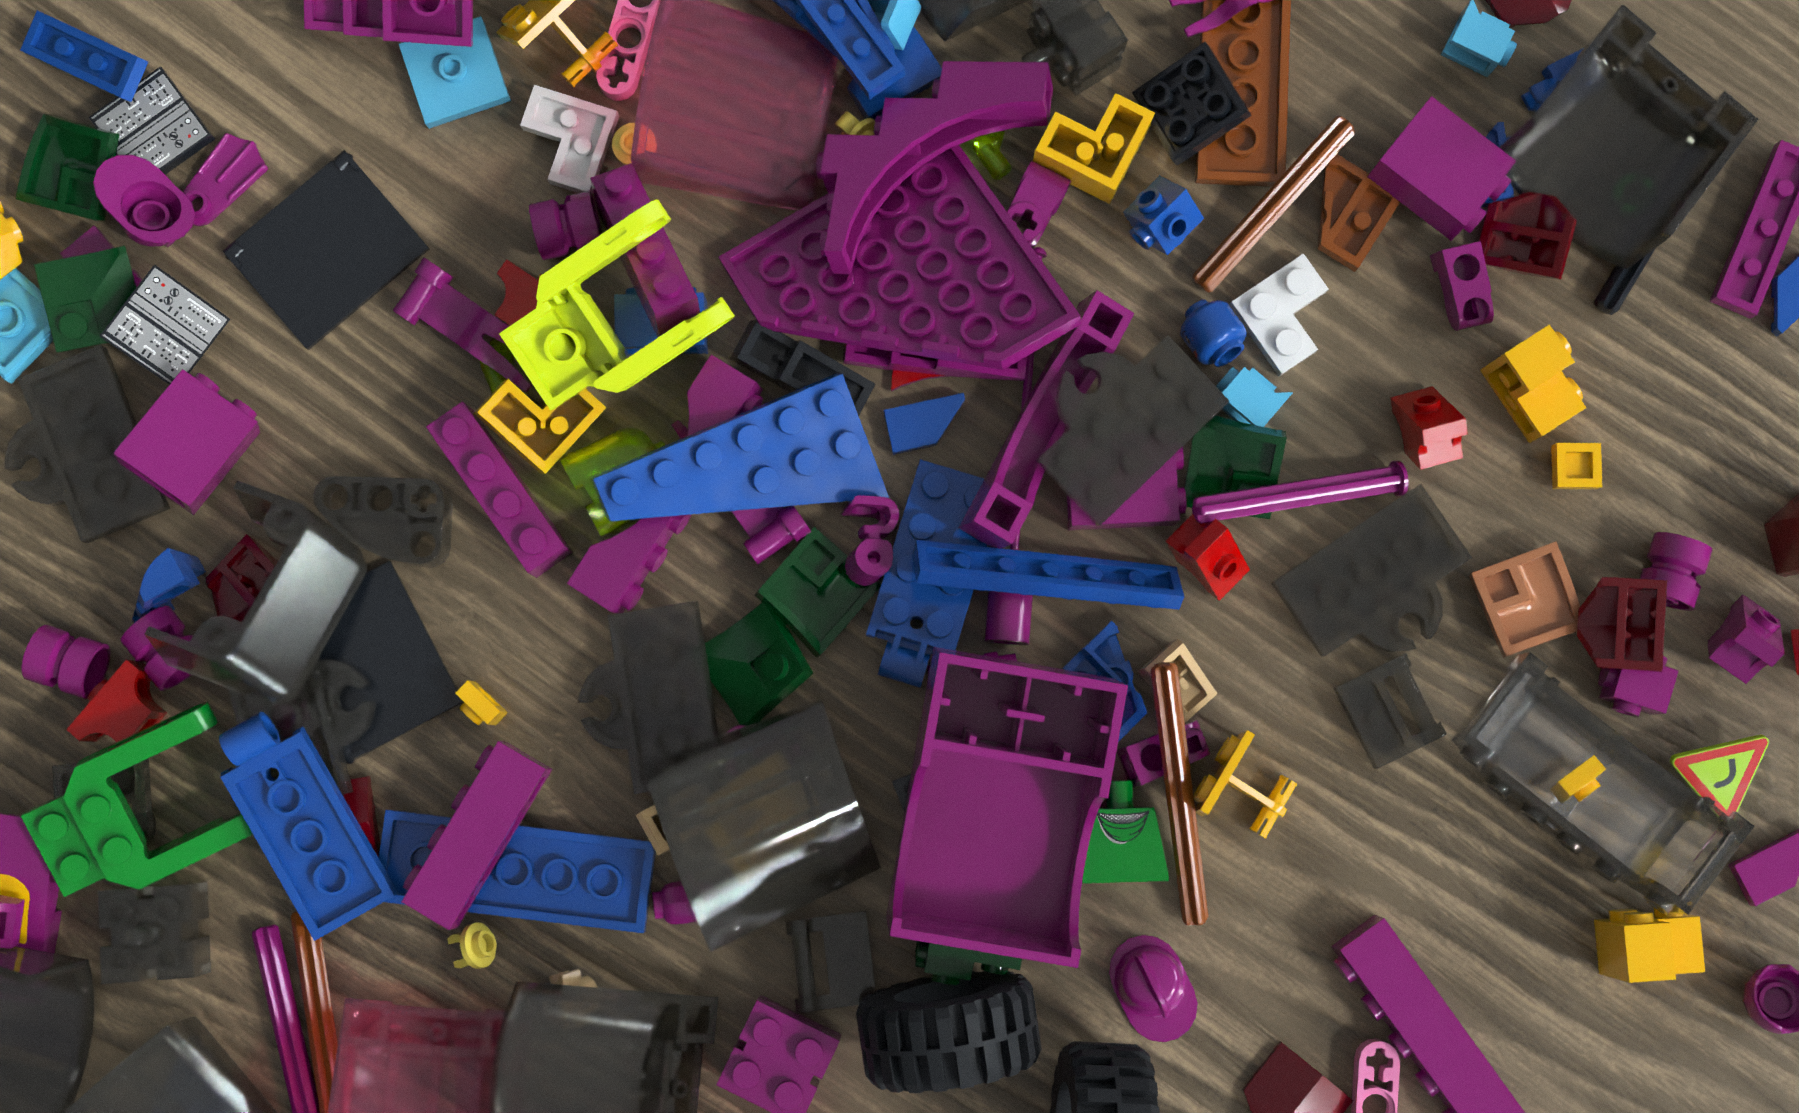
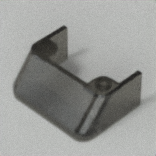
[144,481,367,705]

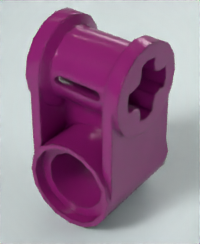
[1007,161,1071,248]

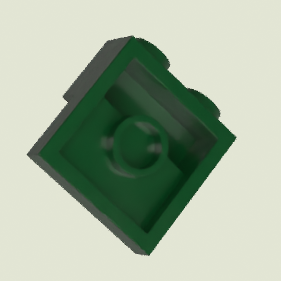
[914,941,1022,985]

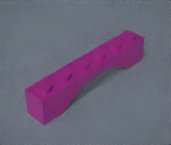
[958,290,1135,549]
[567,354,764,615]

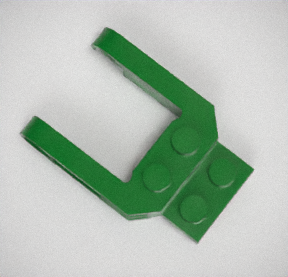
[21,701,253,897]

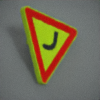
[1670,734,1769,826]

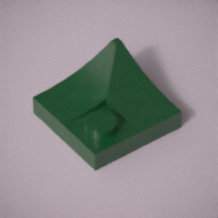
[16,114,119,221]
[34,246,137,353]
[1184,410,1287,519]
[755,527,881,658]
[689,602,814,728]

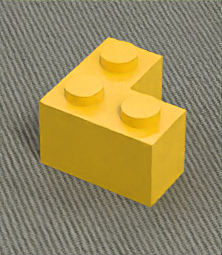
[1033,93,1155,204]
[1480,324,1586,443]
[474,379,606,474]
[1594,906,1705,983]

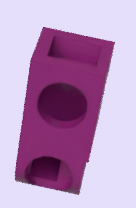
[1430,241,1494,331]
[1117,720,1211,787]

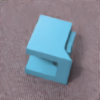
[1441,0,1517,77]
[1214,367,1293,427]

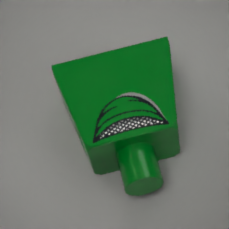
[1082,780,1169,884]

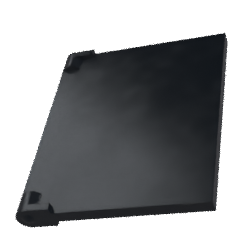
[222,150,430,350]
[270,561,463,766]

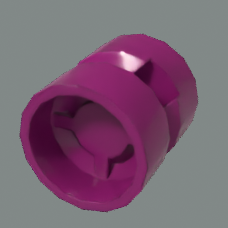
[529,190,602,260]
[1639,532,1713,611]
[120,606,209,691]
[21,624,110,699]

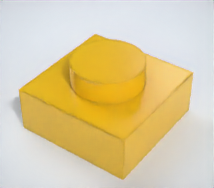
[1551,443,1602,489]
[455,680,508,726]
[1550,755,1606,803]

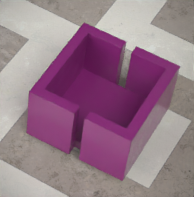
[716,995,842,1113]

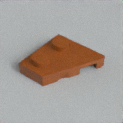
[1317,154,1400,272]

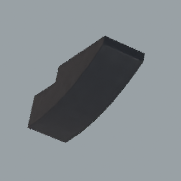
[730,319,876,416]

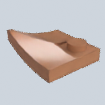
[1469,542,1580,658]

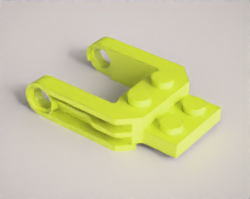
[499,199,735,411]

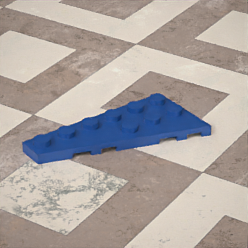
[590,373,889,521]

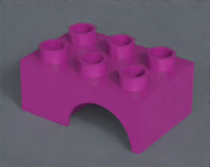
[886,647,1128,968]

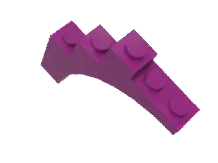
[816,61,1053,274]

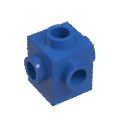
[1123,175,1204,255]

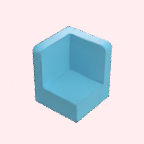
[868,0,922,50]

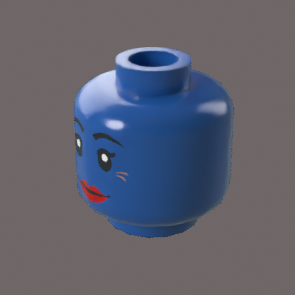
[1180,300,1247,367]

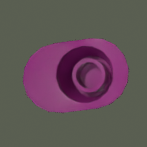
[93,155,195,248]
[1109,935,1198,1042]

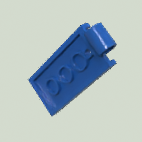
[866,459,987,688]
[219,711,399,941]

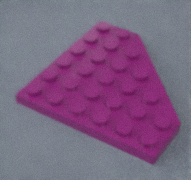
[718,145,1082,370]

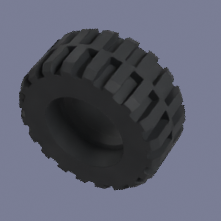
[856,971,1042,1093]
[1050,1041,1160,1113]

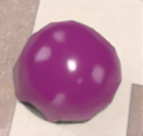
[1743,964,1799,1034]

